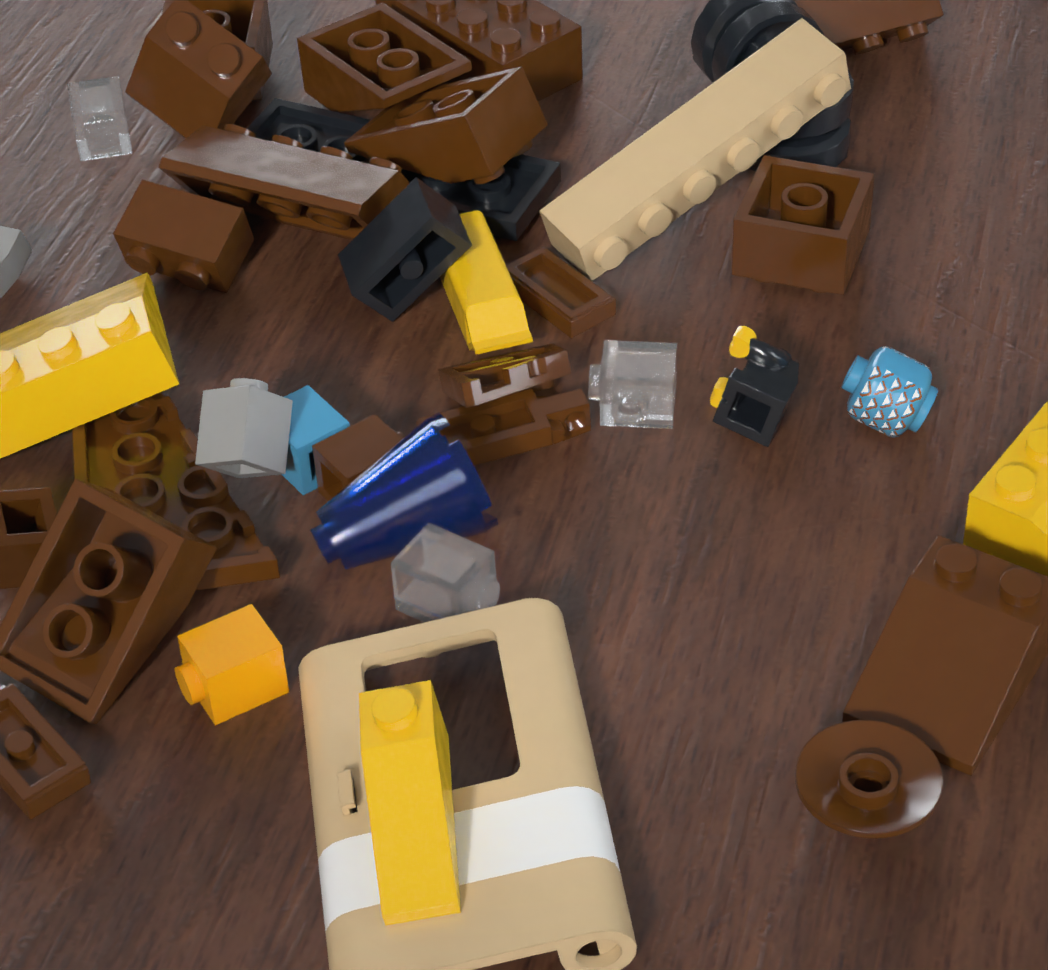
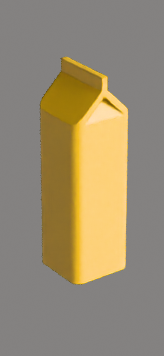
[440,210,533,355]

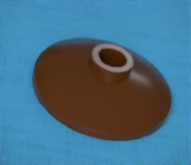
[795,720,943,839]

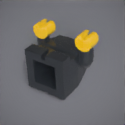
[710,326,799,447]

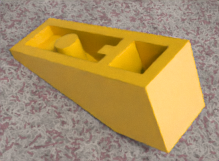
[359,680,461,926]

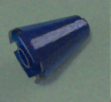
[310,412,498,570]

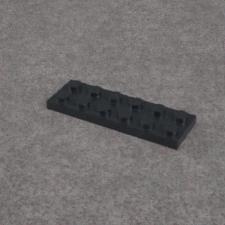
[247,98,561,241]

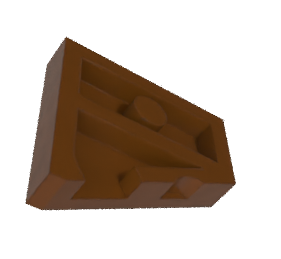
[438,344,571,408]

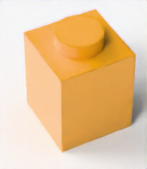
[175,604,289,725]

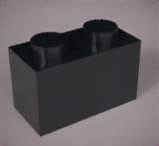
[338,178,472,322]

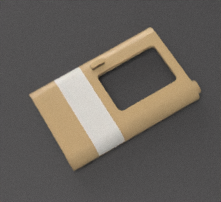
[298,598,637,970]

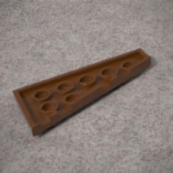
[72,392,280,591]

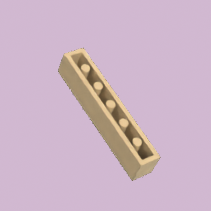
[539,18,851,281]

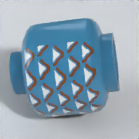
[841,346,938,438]

